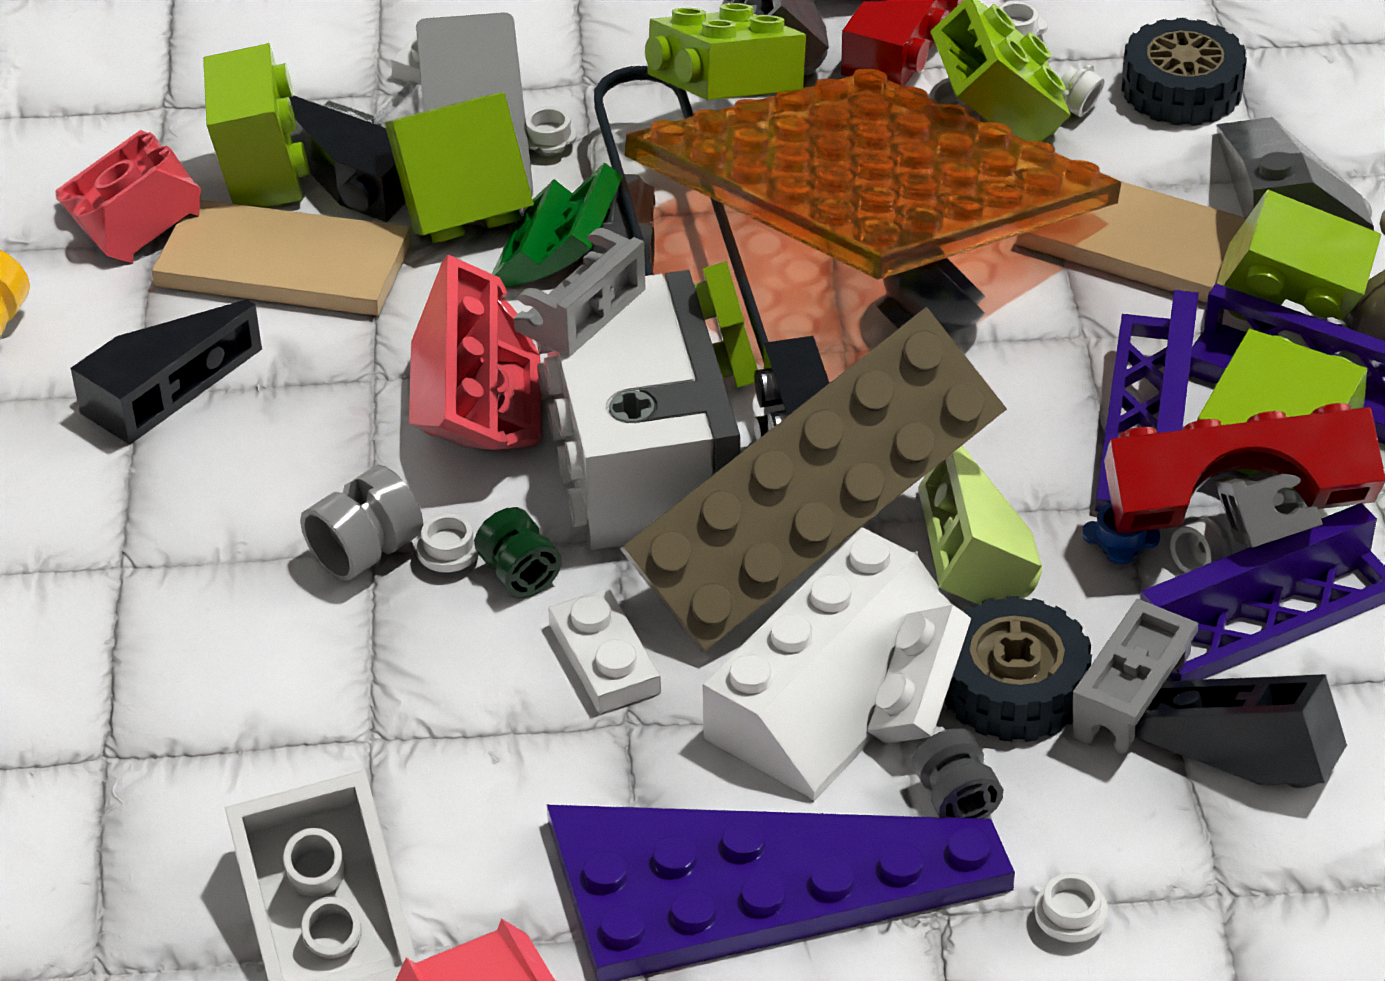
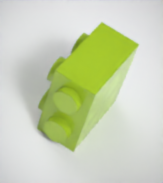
[930,0,1071,151]
[645,3,806,100]
[384,92,534,243]
[1197,328,1367,492]

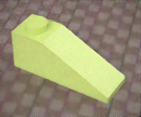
[918,446,1042,605]

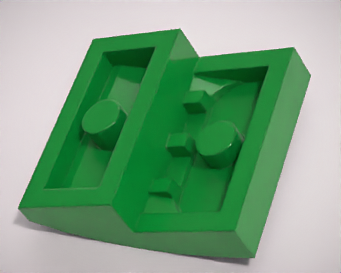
[492,163,623,287]

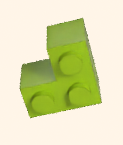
[203,43,310,208]
[1217,189,1382,321]

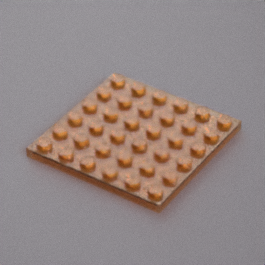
[624,69,1122,280]

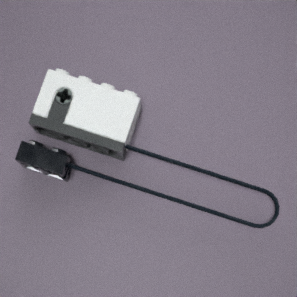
[536,66,830,551]

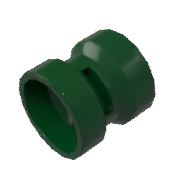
[474,507,562,598]

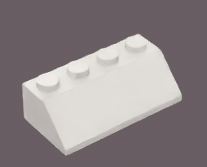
[702,527,952,801]

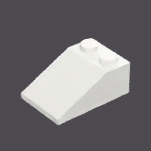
[224,769,417,981]

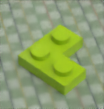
[694,261,758,388]

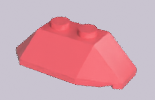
[409,254,542,450]

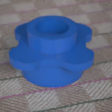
[1082,502,1160,564]

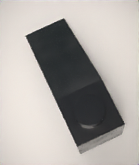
[289,95,406,222]
[70,299,262,445]
[1135,674,1347,788]

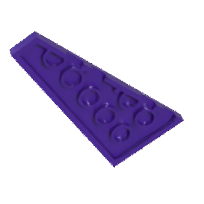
[546,804,1015,981]

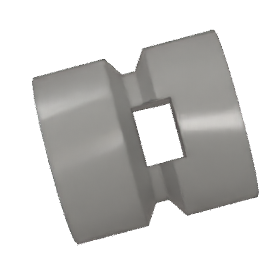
[300,464,424,582]

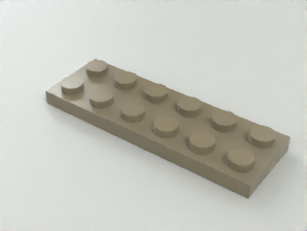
[620,307,1007,653]

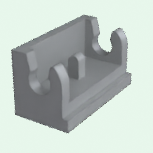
[514,228,646,357]
[1214,471,1323,548]
[1073,599,1198,754]

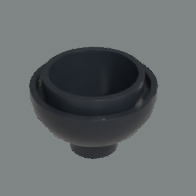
[875,229,986,332]

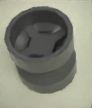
[913,728,1004,819]

